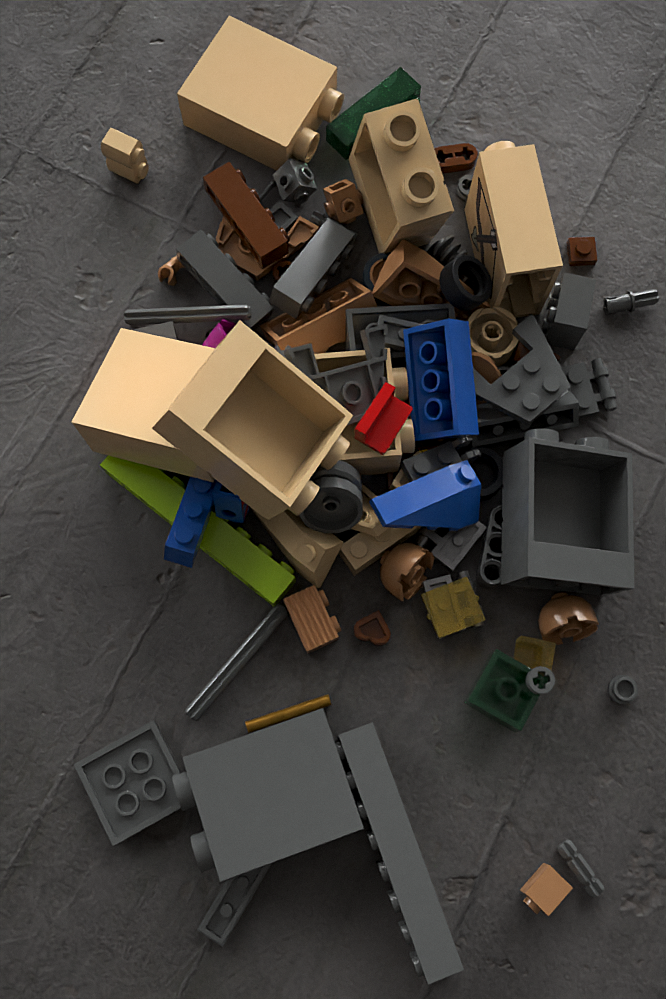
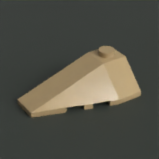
[250,507,344,588]

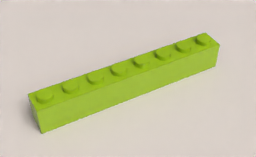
[100,455,296,607]

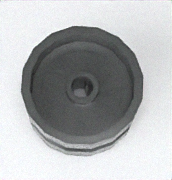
[299,460,363,534]

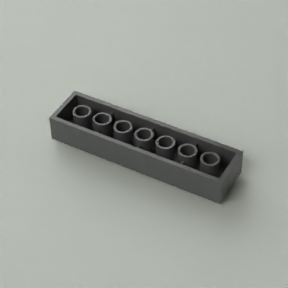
[335,722,464,985]

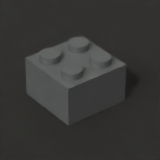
[541,273,596,350]

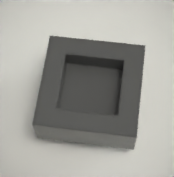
[270,201,298,233]

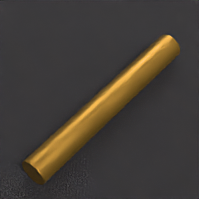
[245,694,332,733]

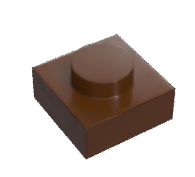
[567,237,597,266]

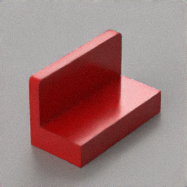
[354,382,413,455]

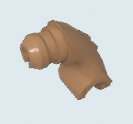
[158,256,185,286]

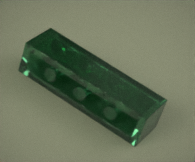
[326,67,421,161]

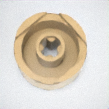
[468,306,519,366]

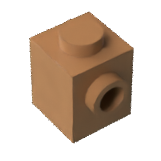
[520,863,573,916]

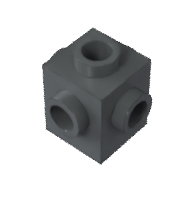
[273,159,317,204]

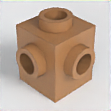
[323,179,363,224]

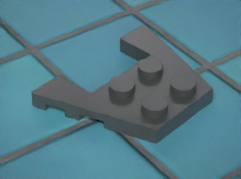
[473,314,571,426]
[283,324,388,425]

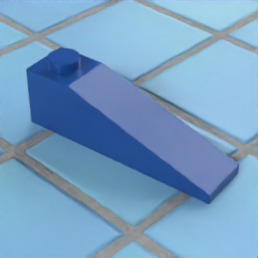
[369,460,481,531]

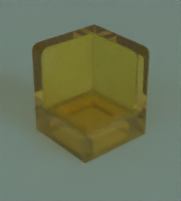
[512,636,556,673]

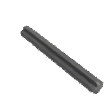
[124,305,251,325]
[185,603,289,721]

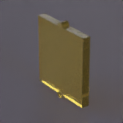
[421,577,486,639]

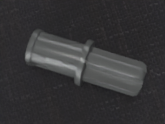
[603,289,659,315]

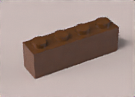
[203,162,290,270]

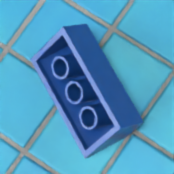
[403,318,479,441]

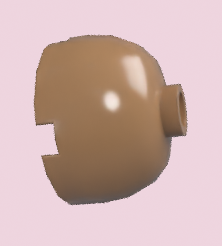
[380,543,434,601]
[538,593,599,645]

